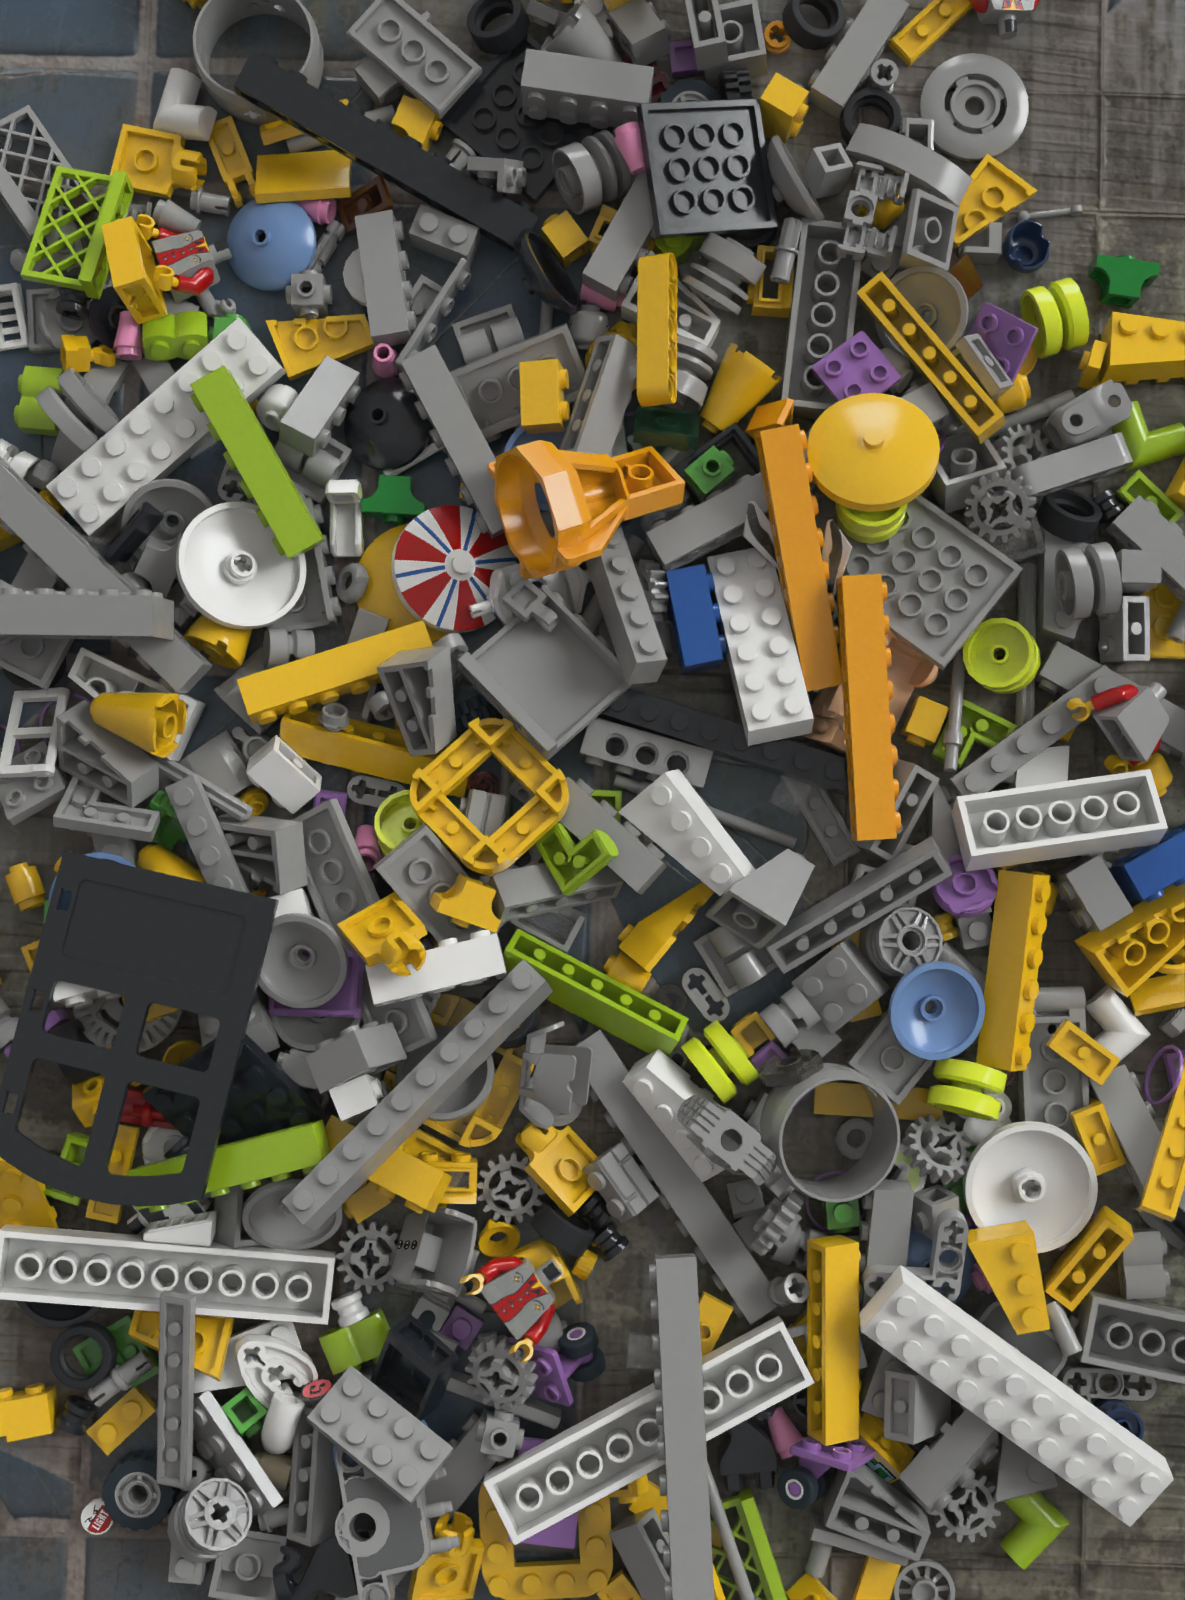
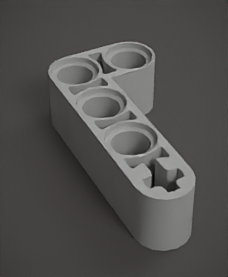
[1010,432,1133,502]

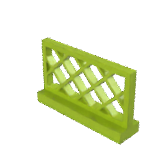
[20,166,134,299]
[710,1487,788,1600]

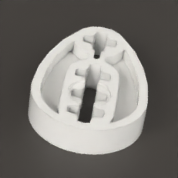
[235,1334,318,1409]

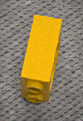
[101,216,168,325]

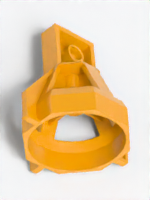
[488,440,685,580]

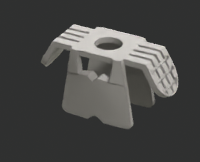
[519,1020,593,1129]
[677,1095,778,1185]

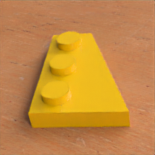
[953,153,1038,249]
[265,314,376,381]
[0,1157,59,1229]
[128,1310,235,1382]

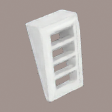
[0,283,29,351]
[143,1211,217,1247]

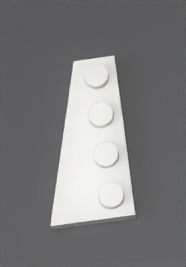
[194,1320,302,1393]

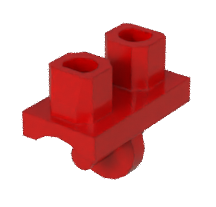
[121,1088,177,1130]

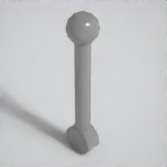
[1017,205,1083,221]

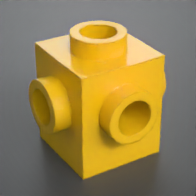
[72,1075,104,1128]

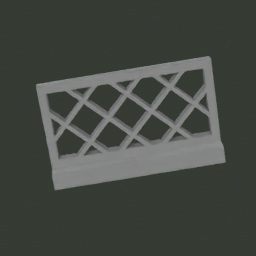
[0,105,96,245]

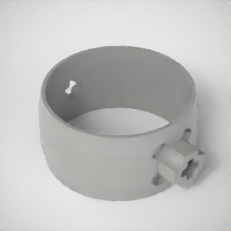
[193,0,324,125]
[759,1063,900,1202]

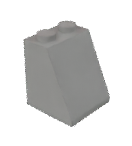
[705,849,815,950]

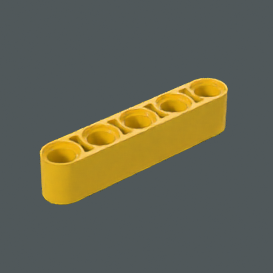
[637,252,678,408]

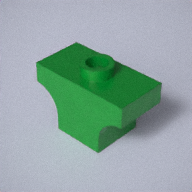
[1088,254,1161,308]
[361,474,428,525]

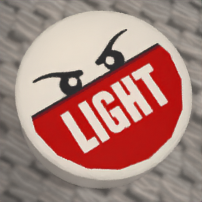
[81,1498,114,1535]

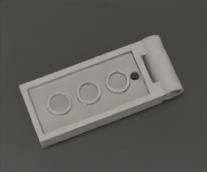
[844,941,986,1105]
[1017,986,1089,1145]

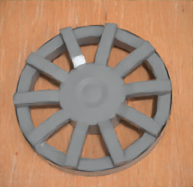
[893,1558,955,1600]

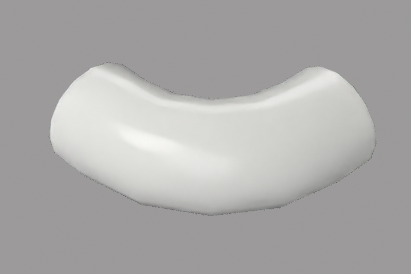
[261,1392,305,1454]

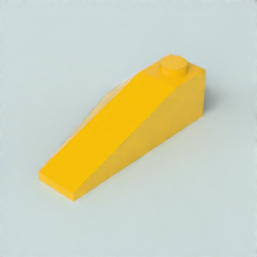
[617,882,714,972]

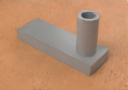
[805,1512,909,1578]

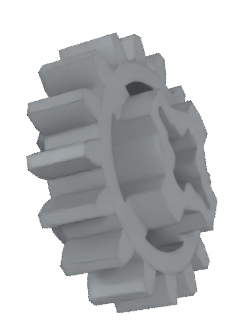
[994,424,1055,471]
[964,470,1037,543]
[634,560,669,628]
[902,1114,972,1185]
[477,1151,546,1224]
[749,1190,805,1256]
[335,1220,400,1294]
[465,1336,538,1410]
[931,1470,1001,1543]

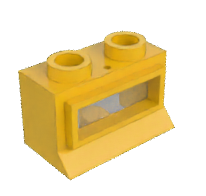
[413,1151,478,1204]

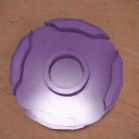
[931,854,998,918]

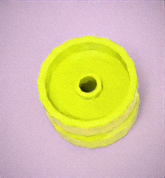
[1020,277,1089,359]
[835,503,908,544]
[963,618,1040,694]
[374,790,448,857]
[681,1019,760,1104]
[927,1058,1007,1121]

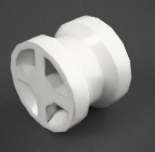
[330,1289,370,1328]

